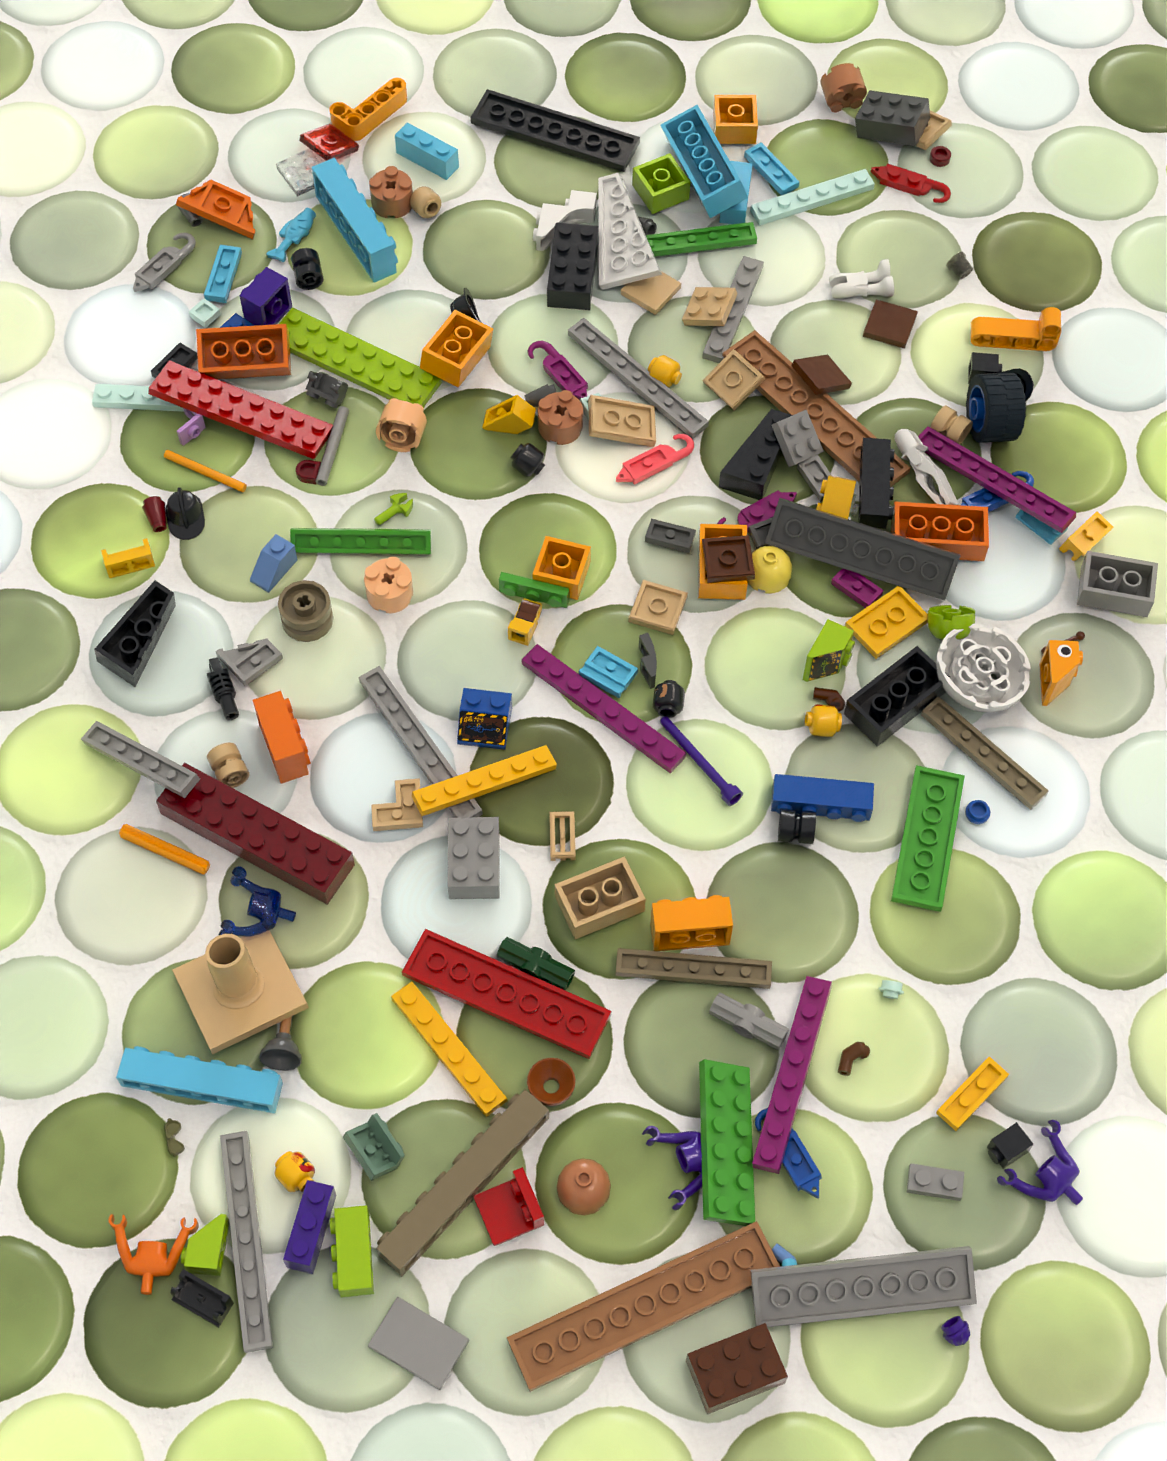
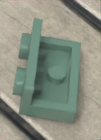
[343,1113,405,1181]

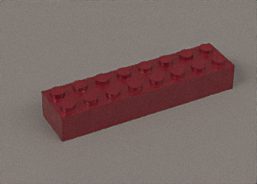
[156,762,355,905]

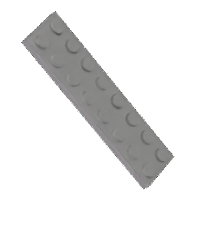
[750,1246,977,1327]

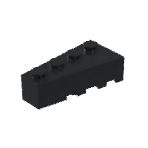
[719,409,793,500]
[94,580,176,687]

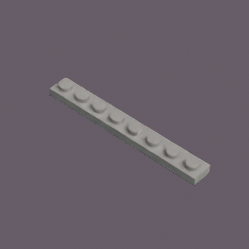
[568,318,709,439]
[359,666,483,818]
[220,1131,273,1353]

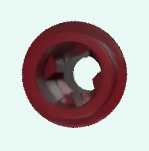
[142,496,167,532]

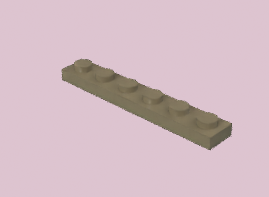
[921,696,1049,810]
[616,948,772,989]

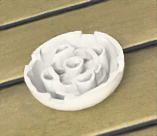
[936,624,1031,712]

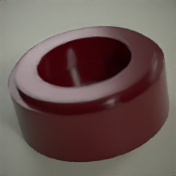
[929,146,951,167]

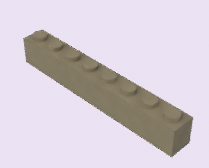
[376,1089,549,1277]

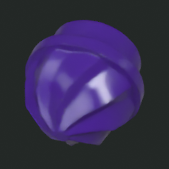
[941,1316,970,1346]

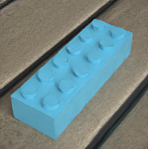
[660,105,748,218]
[312,157,398,283]

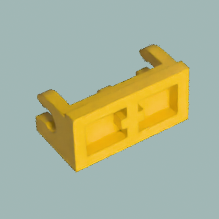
[1059,511,1114,561]
[101,538,155,579]

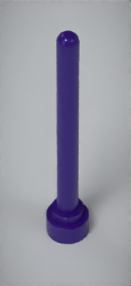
[660,716,743,806]

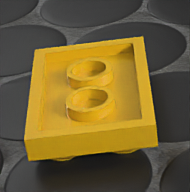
[845,586,928,659]

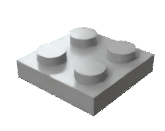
[771,409,824,467]

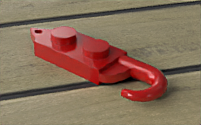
[871,163,951,203]

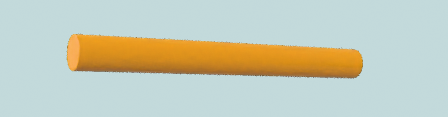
[164,450,247,492]

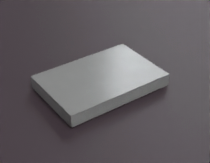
[368,1297,469,1390]

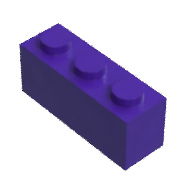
[283,1180,337,1274]

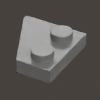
[216,638,283,686]

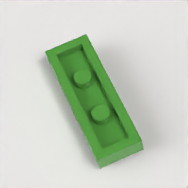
[499,572,570,608]

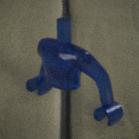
[219,866,296,937]

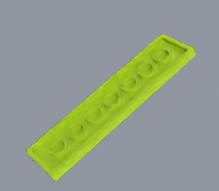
[279,307,442,408]

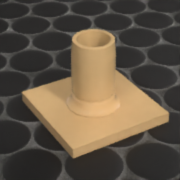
[172,925,309,1055]

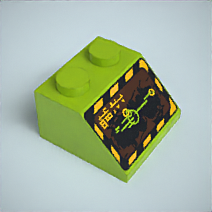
[802,619,855,682]

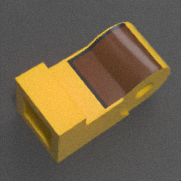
[508,598,542,646]

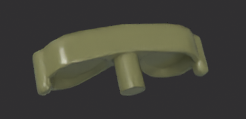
[165,1118,185,1157]

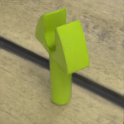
[374,493,413,526]

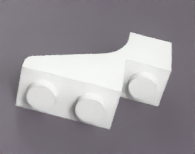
[533,190,597,251]

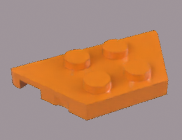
[176,180,255,239]

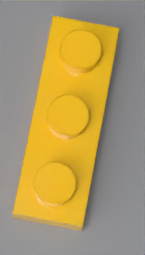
[936,1057,1009,1131]

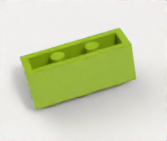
[330,1205,374,1297]

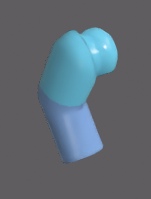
[772,1243,797,1266]

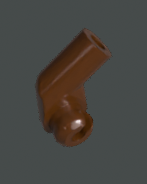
[838,1042,870,1076]

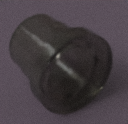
[946,252,973,279]

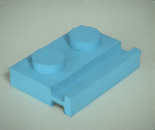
[579,646,638,698]

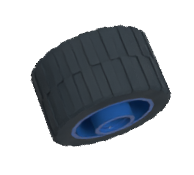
[966,373,1026,443]

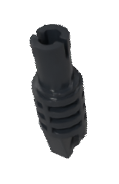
[207,657,239,720]

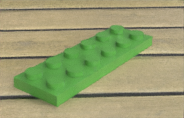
[891,765,965,912]
[699,1059,755,1226]

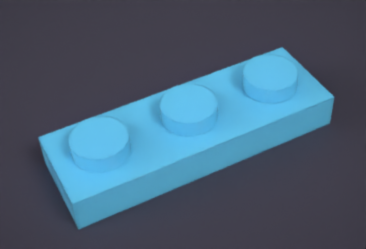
[744,142,799,195]
[204,245,242,303]

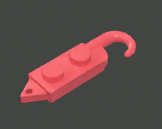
[616,434,694,485]

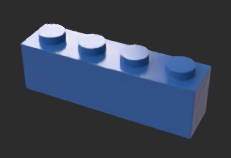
[771,774,874,822]

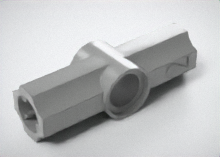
[709,992,789,1050]

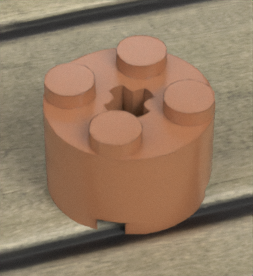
[820,63,867,113]
[369,166,413,218]
[538,390,583,445]

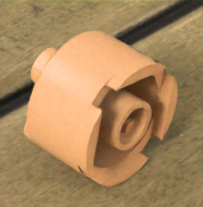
[376,398,427,452]
[364,556,413,613]

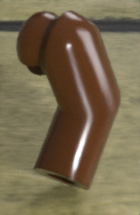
[813,687,845,712]

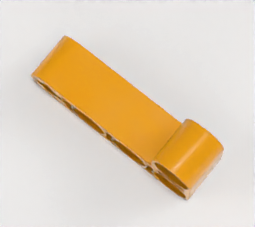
[329,78,407,141]
[971,307,1061,351]

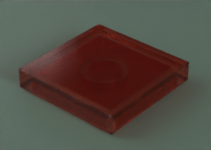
[299,124,359,161]

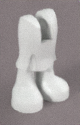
[829,259,894,298]

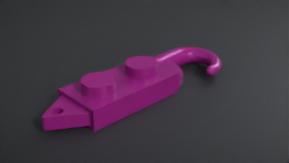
[527,341,588,400]
[717,490,797,533]

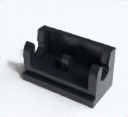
[170,1269,234,1328]

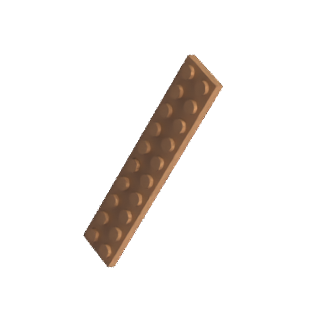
[722,330,910,487]
[507,1221,780,1392]

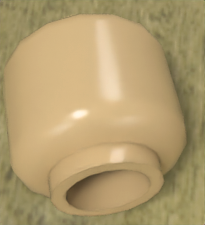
[410,186,441,219]

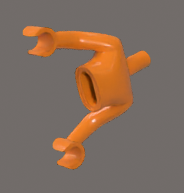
[109,1214,199,1295]

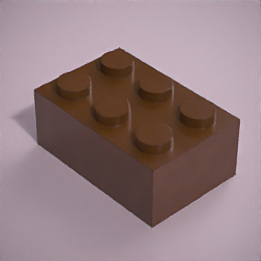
[686,1323,788,1415]

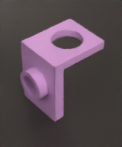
[177,408,206,446]

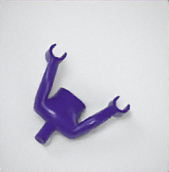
[997,1120,1083,1205]
[642,1126,702,1210]

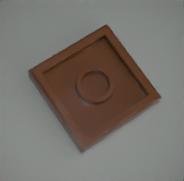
[863,299,918,349]
[791,354,852,395]
[702,535,755,583]

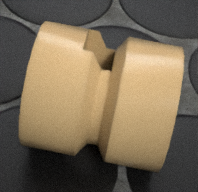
[930,405,973,445]
[207,742,249,788]

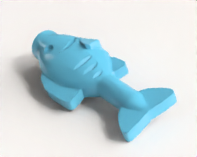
[266,208,316,262]

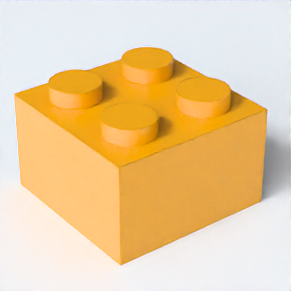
[713,95,758,144]
[532,536,591,600]

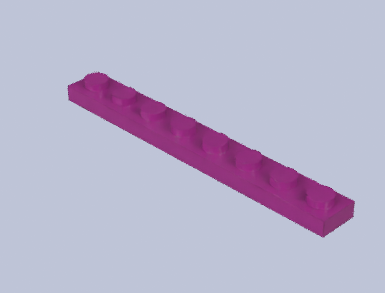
[918,426,1076,533]
[522,644,686,774]
[752,976,832,1174]

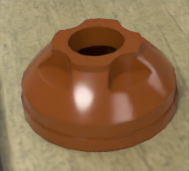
[527,1058,576,1106]

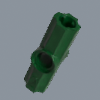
[496,937,575,991]

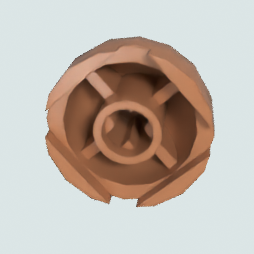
[557,1158,611,1216]

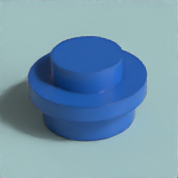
[965,800,991,824]

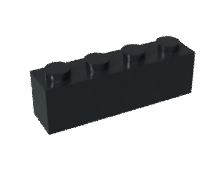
[858,437,895,529]

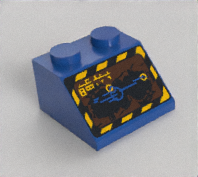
[457,688,512,750]

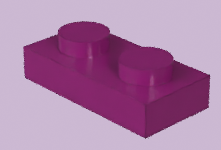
[831,568,884,608]

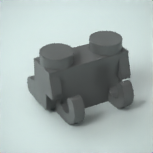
[306,371,348,408]

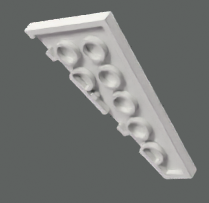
[598,173,662,290]

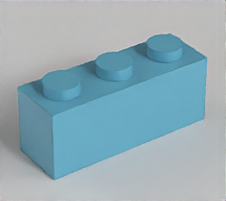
[395,122,459,180]
[719,161,753,224]

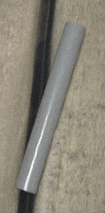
[316,406,349,486]

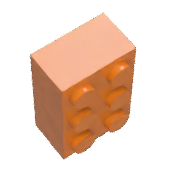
[253,691,311,784]

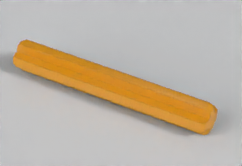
[119,824,210,874]

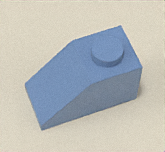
[250,534,297,593]

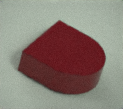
[296,460,321,485]

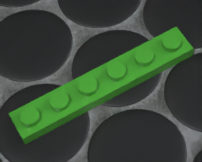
[646,222,757,257]
[290,528,431,554]

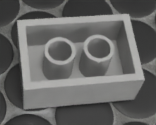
[1077,551,1158,617]
[448,817,500,899]

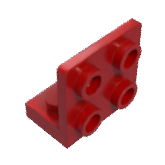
[474,1167,544,1246]

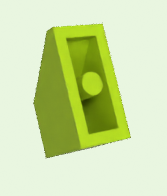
[181,1214,230,1276]

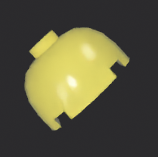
[747,545,792,594]

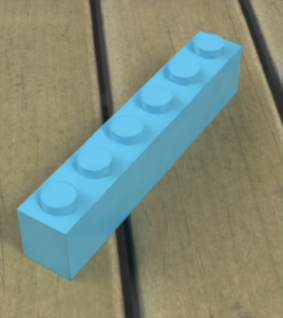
[116,1046,283,1114]

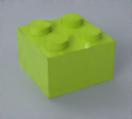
[632,153,691,214]

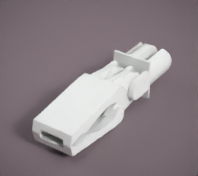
[894,429,959,505]

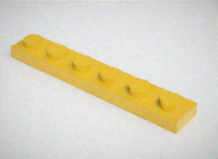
[412,745,557,816]
[391,981,507,1117]

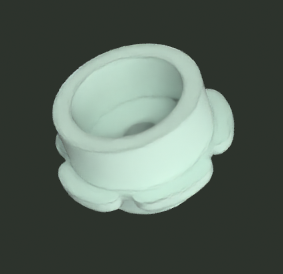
[878,980,904,999]

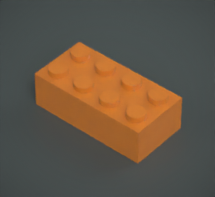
[196,324,291,379]
[891,502,989,561]

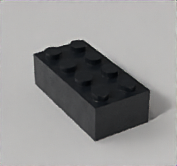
[547,223,599,310]
[844,646,951,747]

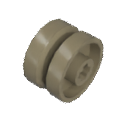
[278,580,334,642]

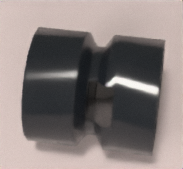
[291,248,324,290]
[778,809,816,844]

